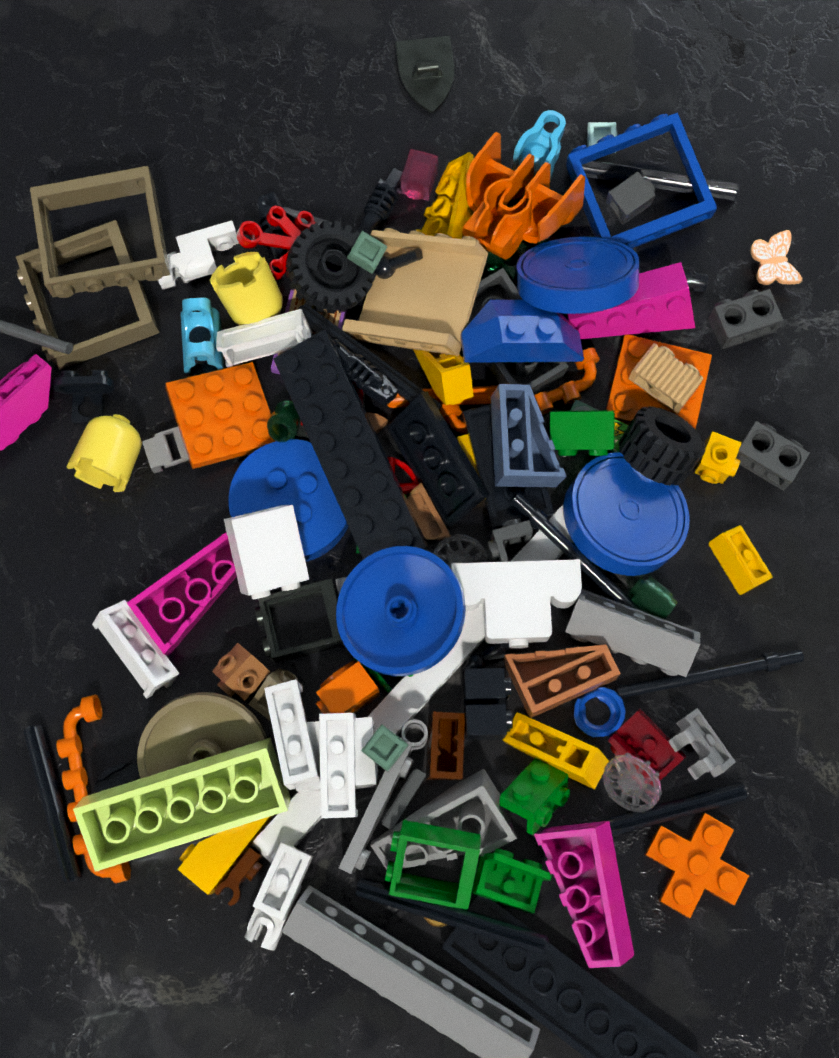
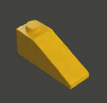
[413,349,474,405]
[502,712,609,790]
[177,815,274,895]

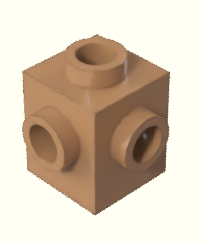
[212,643,270,701]

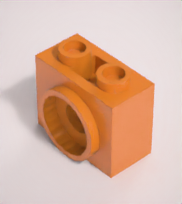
[316,660,380,714]

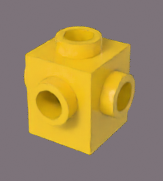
[694,431,742,484]

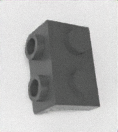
[486,519,533,562]

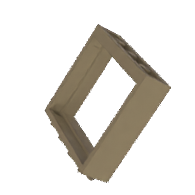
[30,166,171,298]
[16,220,160,370]

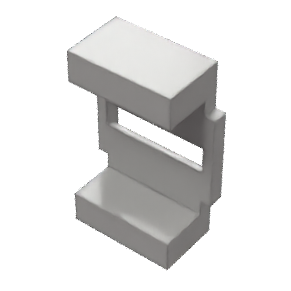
[142,426,189,473]

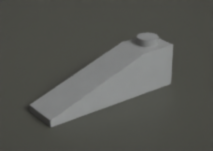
[370,769,517,870]

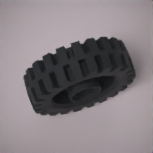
[286,221,377,314]

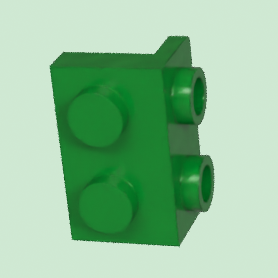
[499,758,570,835]
[472,849,552,914]

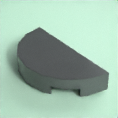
[382,768,426,830]

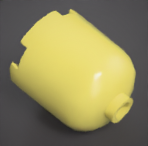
[210,252,283,326]
[66,414,142,492]

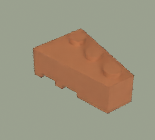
[503,644,621,718]

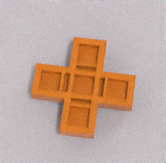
[644,813,749,918]

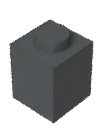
[605,172,656,225]

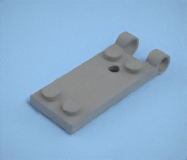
[339,719,428,874]

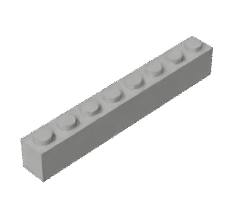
[281,885,540,1058]

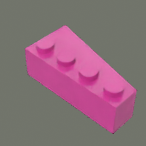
[568,262,695,339]
[127,532,237,656]
[534,821,634,968]

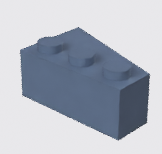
[491,384,567,487]

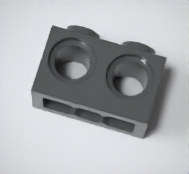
[708,289,784,350]
[736,421,810,491]

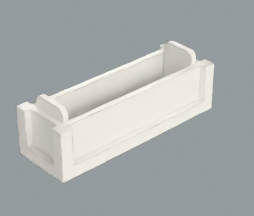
[216,309,312,368]
[92,600,179,699]
[264,679,320,790]
[319,713,358,818]

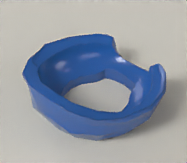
[574,687,626,737]

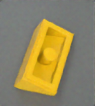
[709,525,773,595]

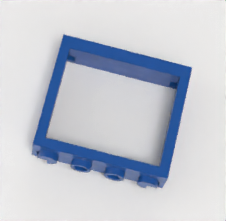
[566,112,717,248]

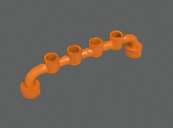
[440,348,600,435]
[56,694,131,884]

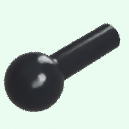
[374,248,423,279]

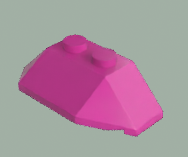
[0,354,52,450]

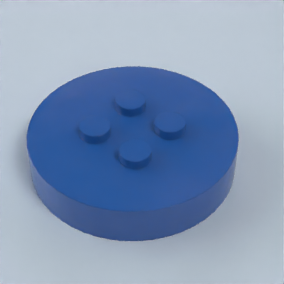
[516,237,639,314]
[229,439,348,562]
[563,452,689,576]

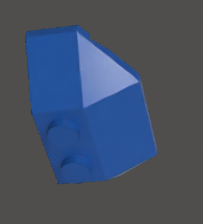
[460,300,584,363]

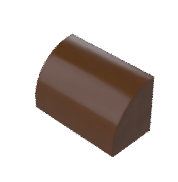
[426,711,465,780]

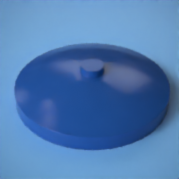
[336,546,466,676]

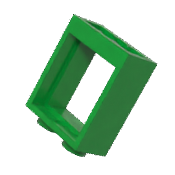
[385,820,481,910]

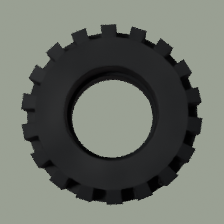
[619,406,705,486]

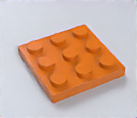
[606,335,712,429]
[165,362,280,469]

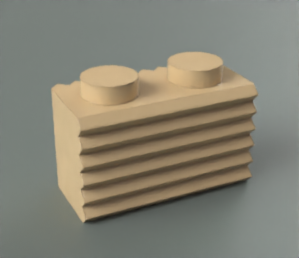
[629,343,704,414]

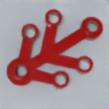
[236,206,332,280]

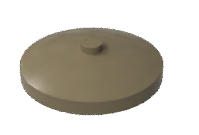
[137,692,267,778]

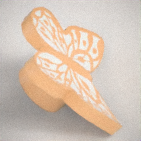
[750,230,802,285]

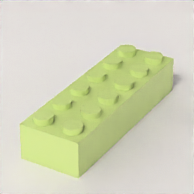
[73,738,291,872]

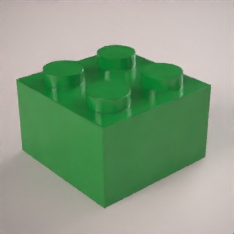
[550,410,615,456]

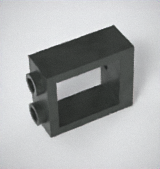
[255,579,344,663]

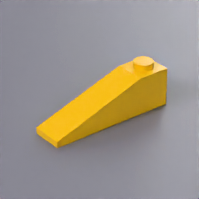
[416,152,474,239]

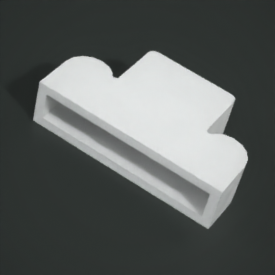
[451,559,582,648]

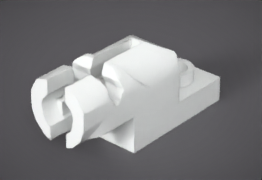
[158,220,239,290]
[244,842,313,951]

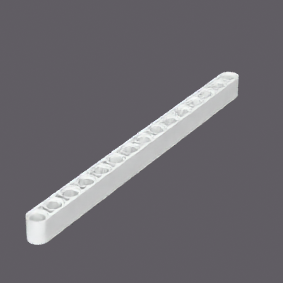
[252,504,573,864]

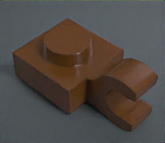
[215,847,263,906]

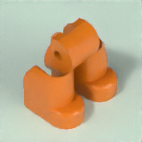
[462,132,585,260]

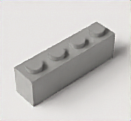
[565,589,700,677]

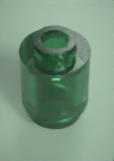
[267,400,300,442]
[630,576,679,619]

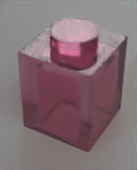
[401,149,438,200]

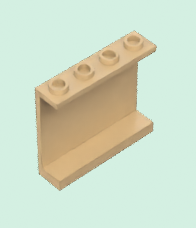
[342,228,488,356]

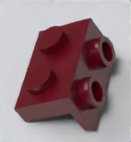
[608,709,686,788]

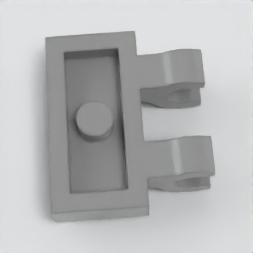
[668,708,735,780]

